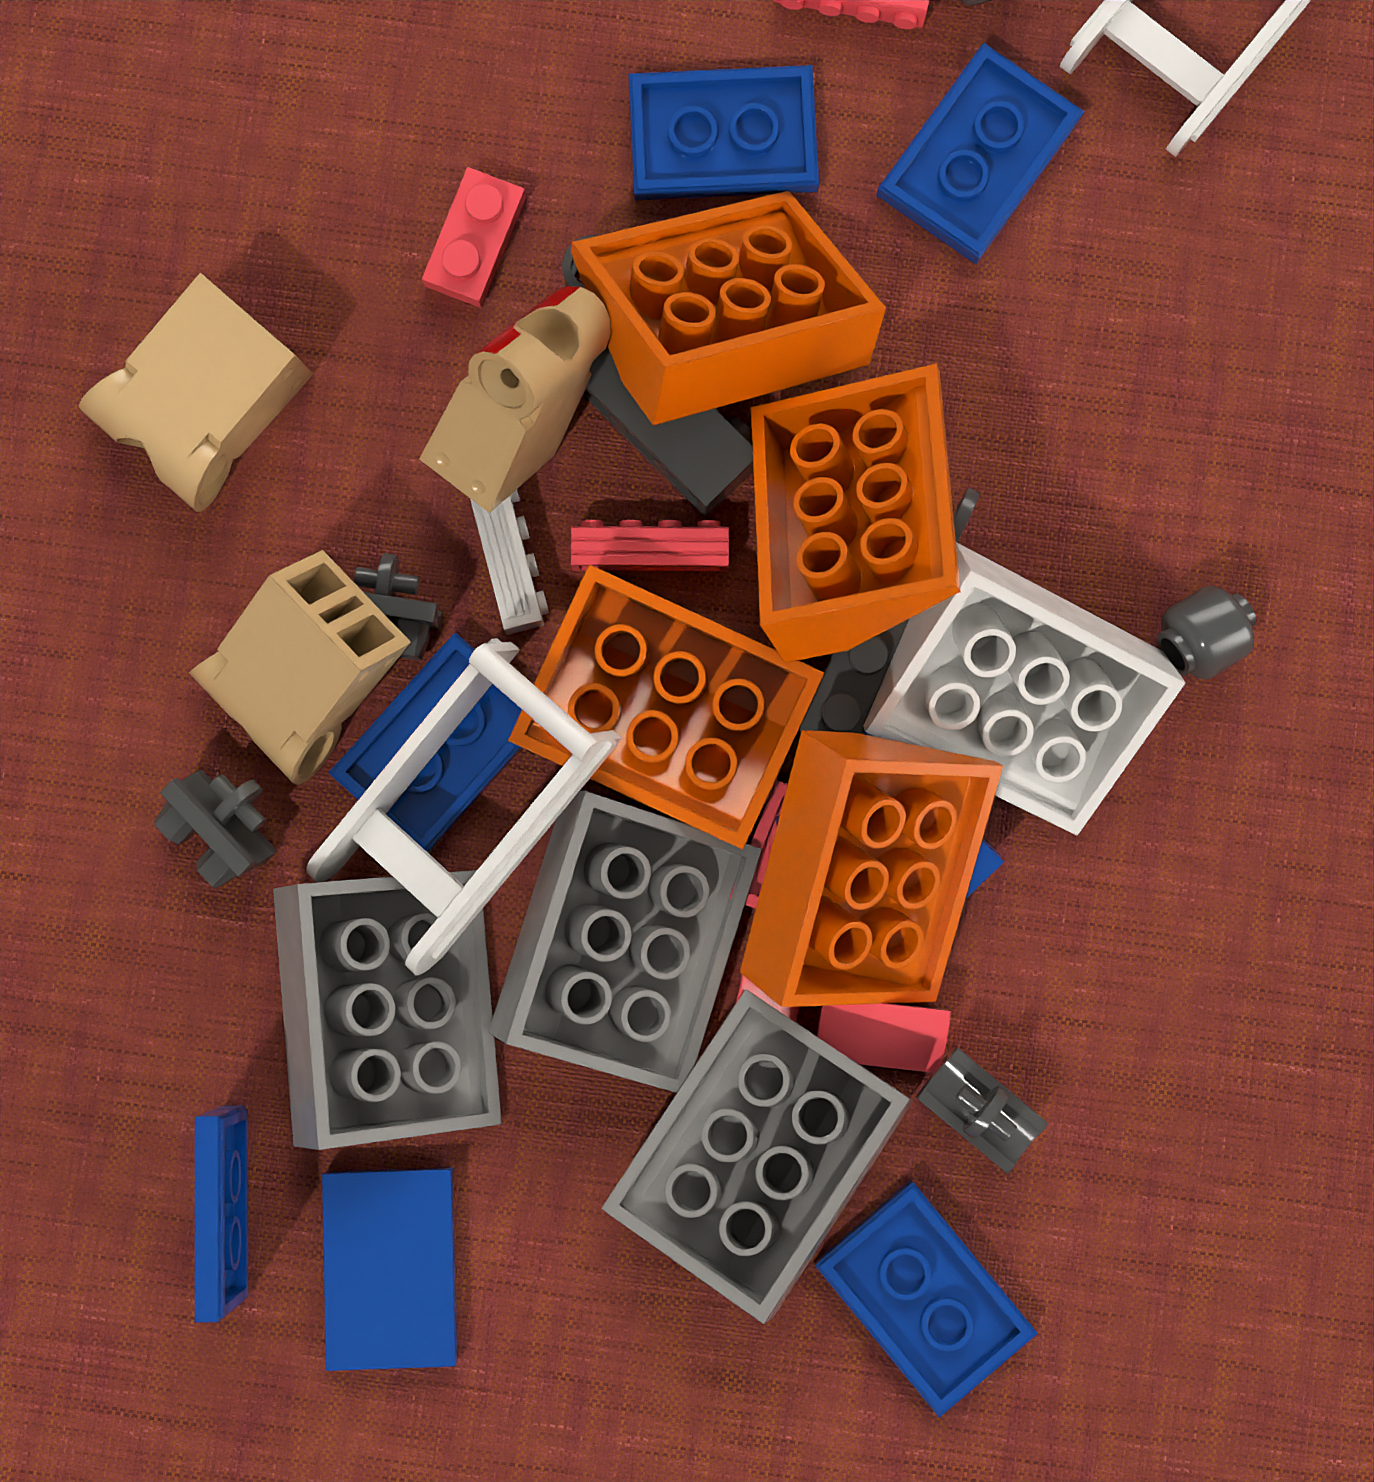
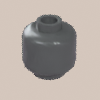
[1157,586,1256,680]

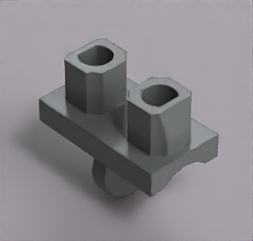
[354,553,443,661]
[154,769,277,888]
[915,1047,1049,1174]

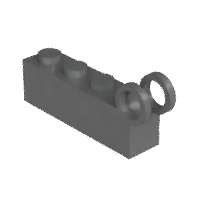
[562,235,754,518]
[795,487,980,739]

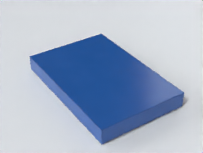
[876,42,1085,265]
[628,65,819,201]
[328,632,523,853]
[195,1105,248,1323]
[322,1167,458,1371]
[813,1180,1038,1418]

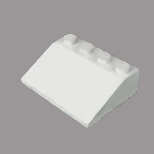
[863,542,1186,835]

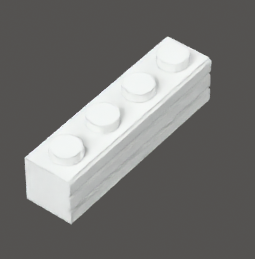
[470,490,549,635]

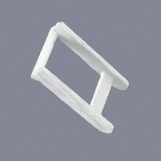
[1060,0,1311,157]
[306,638,622,975]

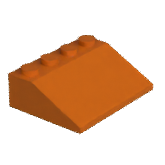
[571,191,886,426]
[751,364,961,663]
[508,564,825,850]
[740,730,1003,1007]

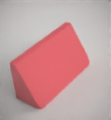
[816,1003,951,1073]

